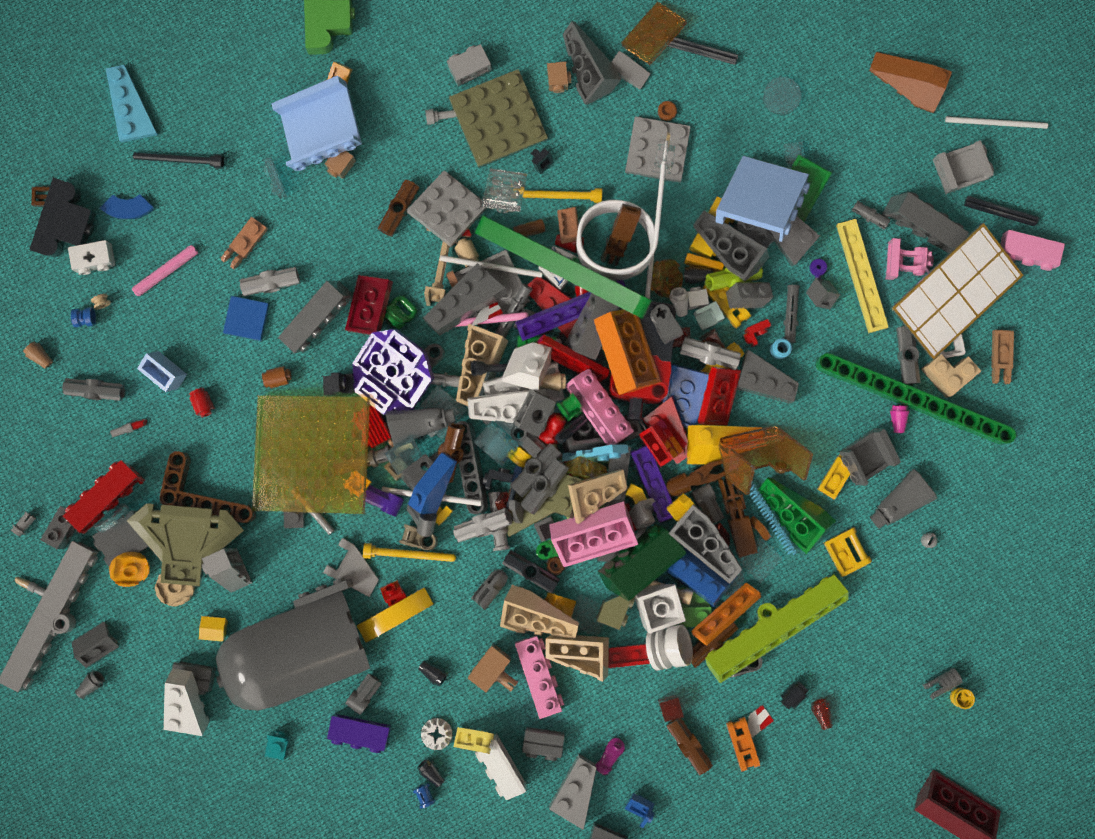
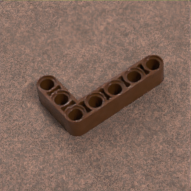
[159,451,256,523]

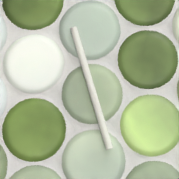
[945,117,1048,129]
[440,255,542,278]
[382,487,482,506]

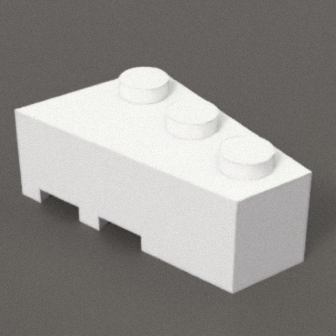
[164,668,209,736]

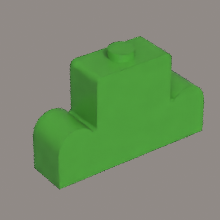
[304,0,356,55]

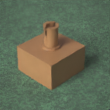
[468,644,518,692]

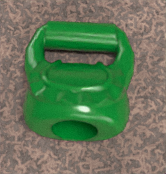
[384,296,417,330]

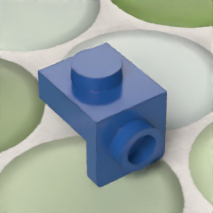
[625,793,655,828]

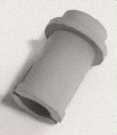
[11,511,36,537]

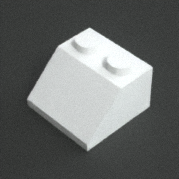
[502,342,551,391]
[635,584,686,634]

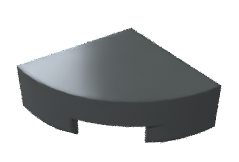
[509,500,524,523]

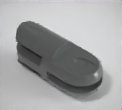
[471,569,508,610]

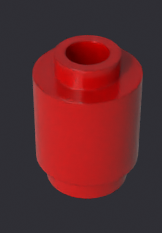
[189,388,214,418]

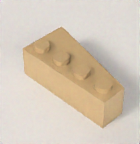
[456,324,508,407]

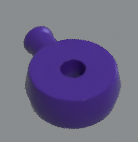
[809,259,827,279]

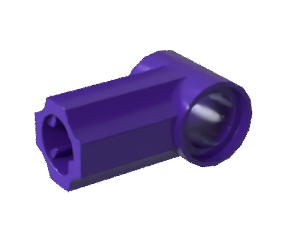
[363,485,404,517]

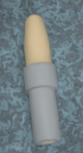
[15,577,46,596]

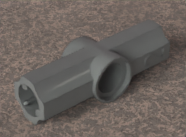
[896,326,920,385]
[62,378,125,401]
[494,421,547,458]
[510,444,563,497]
[521,457,569,515]

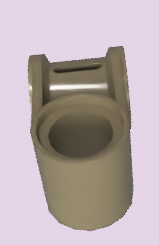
[399,524,438,550]

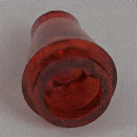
[811,699,833,730]

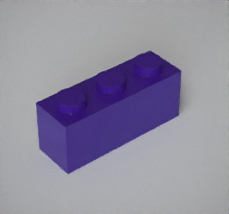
[327,713,391,753]

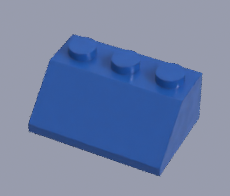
[667,547,738,607]

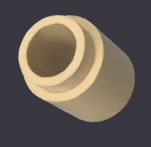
[454,238,479,268]

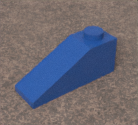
[408,452,457,514]

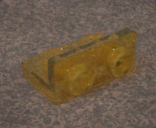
[565,456,607,480]

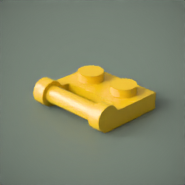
[823,527,872,577]

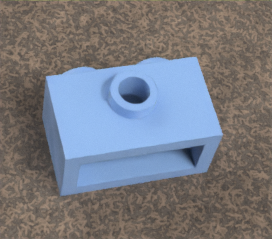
[137,351,187,392]

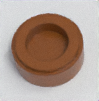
[658,101,677,121]

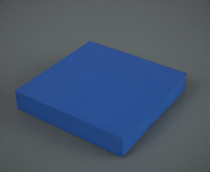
[223,296,269,341]

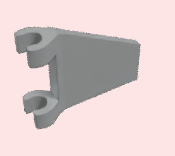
[323,538,379,597]

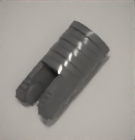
[923,668,963,700]

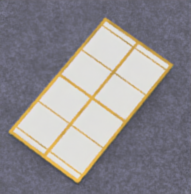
[891,223,1023,360]

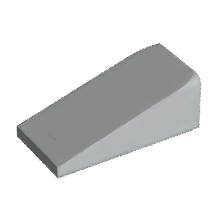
[611,51,650,90]

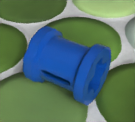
[412,783,436,809]

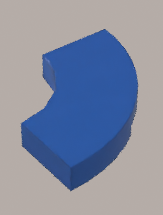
[100,194,155,219]

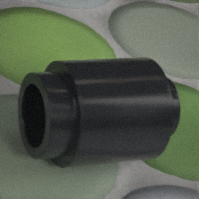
[780,681,808,710]

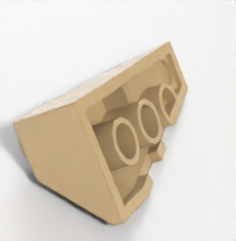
[500,585,579,639]

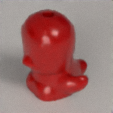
[539,412,566,445]

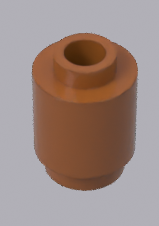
[262,366,292,388]

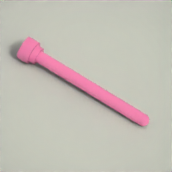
[447,312,529,332]

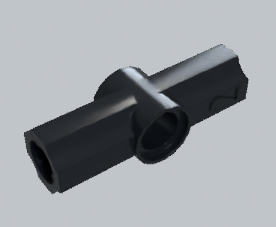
[502,549,560,594]

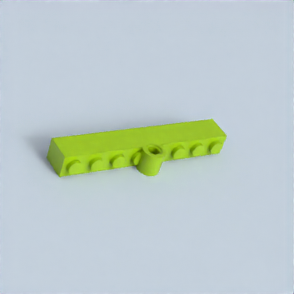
[705,575,849,683]

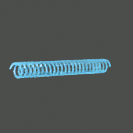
[739,471,798,556]

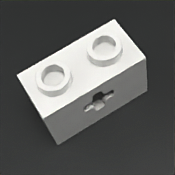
[68,240,115,275]

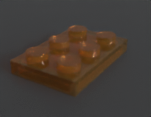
[621,1,687,65]

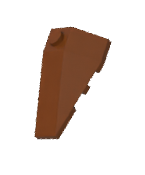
[869,52,952,113]

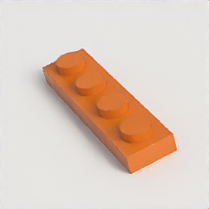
[692,582,761,646]

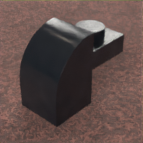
[323,372,354,397]

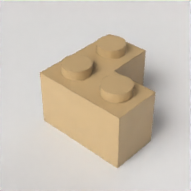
[921,354,981,398]

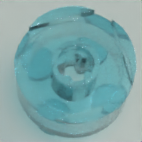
[473,422,519,467]

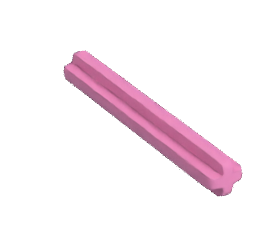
[132,245,198,296]

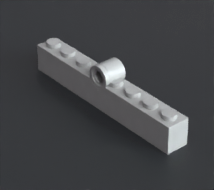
[0,541,99,692]

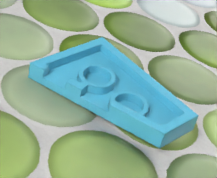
[562,445,629,465]

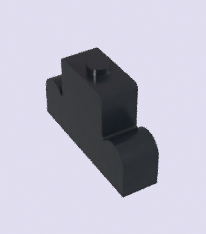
[29,177,96,258]

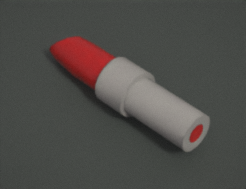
[110,419,147,437]

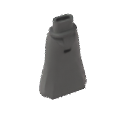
[386,407,456,447]
[869,469,937,529]

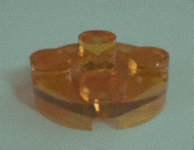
[651,259,683,298]

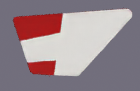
[472,302,503,326]
[748,706,773,737]

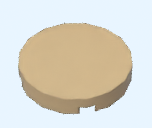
[155,574,195,606]

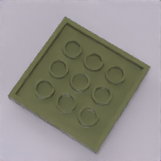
[449,69,548,168]

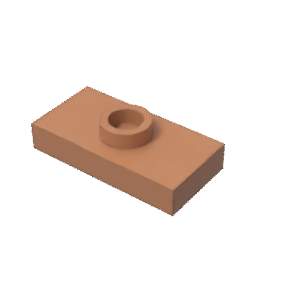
[557,207,579,244]

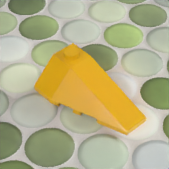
[687,425,762,464]

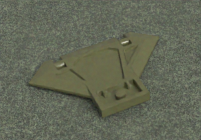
[502,437,583,537]
[126,503,244,586]

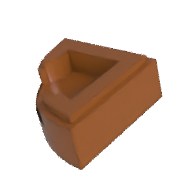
[750,516,771,541]

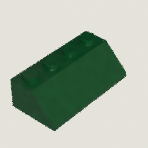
[598,524,686,602]

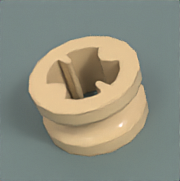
[91,294,111,310]

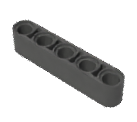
[456,421,488,514]

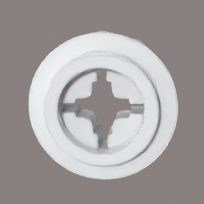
[421,718,452,750]

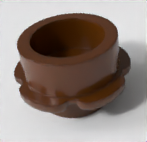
[547,556,565,575]

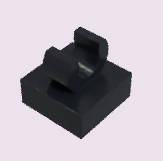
[530,148,554,174]

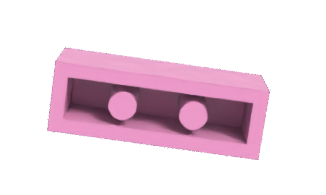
[1000,230,1065,271]

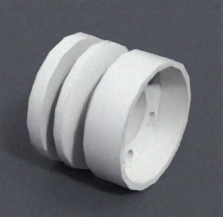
[646,625,693,671]

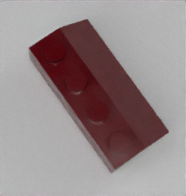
[914,770,1001,839]

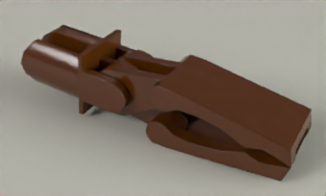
[601,203,641,266]
[666,455,744,496]
[718,474,758,558]

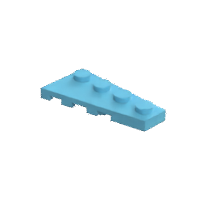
[106,65,158,143]

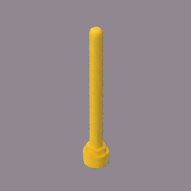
[512,188,602,203]
[363,543,456,562]

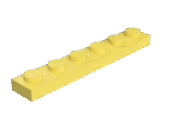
[836,219,888,334]

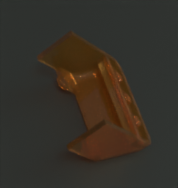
[718,427,813,495]

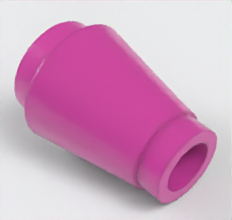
[890,405,909,433]

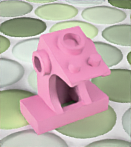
[886,238,933,280]

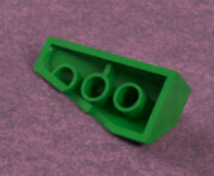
[758,477,836,554]

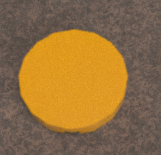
[109,552,150,587]

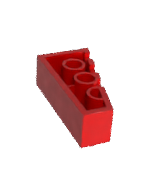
[63,460,146,534]

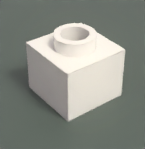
[688,287,709,310]

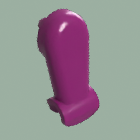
[596,738,625,775]

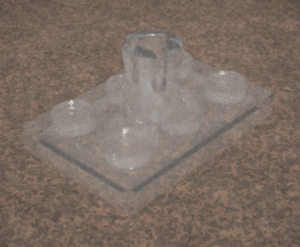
[482,168,527,213]

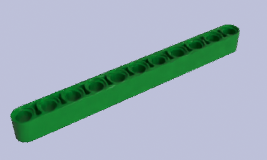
[475,215,652,318]
[815,353,1016,445]

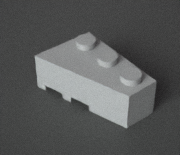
[202,548,252,593]
[549,754,596,830]

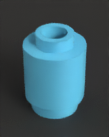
[770,338,792,360]

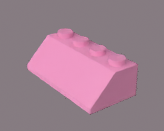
[550,502,638,567]

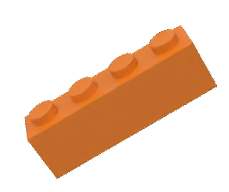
[594,309,661,395]

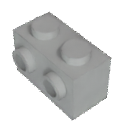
[447,44,491,86]

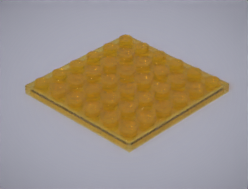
[252,395,370,514]

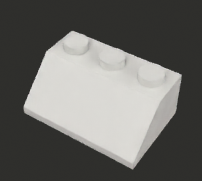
[475,734,527,800]

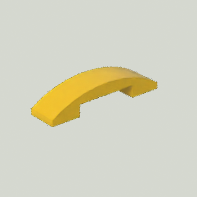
[357,587,434,642]

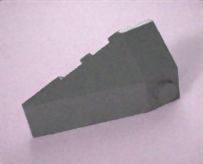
[563,21,621,105]
[693,211,769,281]
[560,412,642,453]
[669,504,742,584]

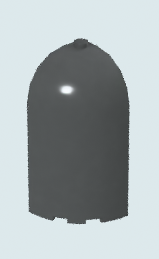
[216,591,370,711]

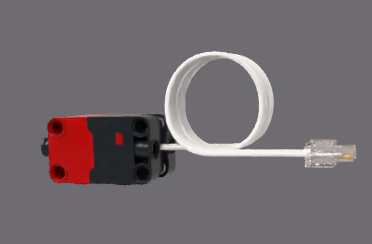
[576,132,676,421]

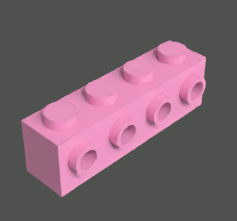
[566,369,634,445]
[515,635,564,719]

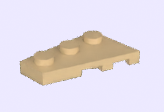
[568,469,627,524]

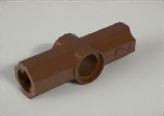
[377,179,420,237]
[438,423,465,483]
[691,623,738,668]
[666,716,713,776]

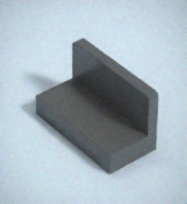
[72,622,119,668]

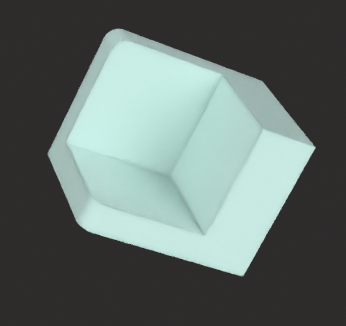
[694,301,724,330]

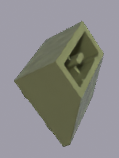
[596,595,635,630]

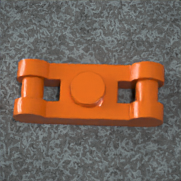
[726,717,760,772]

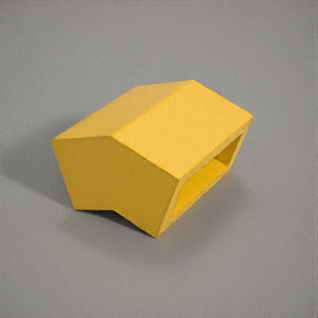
[625,484,647,505]
[199,616,228,641]

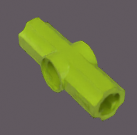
[705,267,763,291]

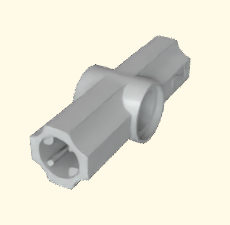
[240,267,300,296]
[680,337,741,370]
[453,508,512,542]

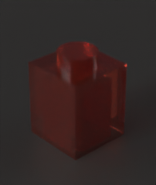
[658,695,684,722]

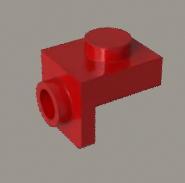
[380,580,407,607]

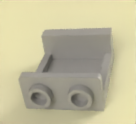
[933,140,994,194]

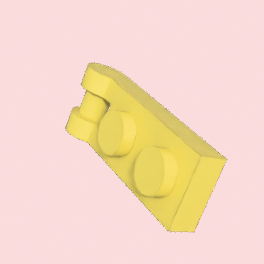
[453,727,494,754]

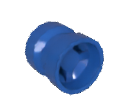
[71,307,96,328]

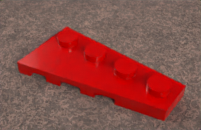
[528,277,577,337]

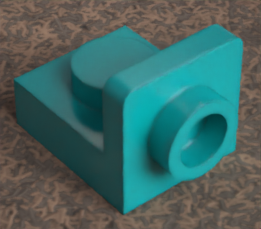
[264,730,290,760]

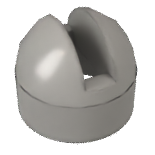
[921,533,938,548]

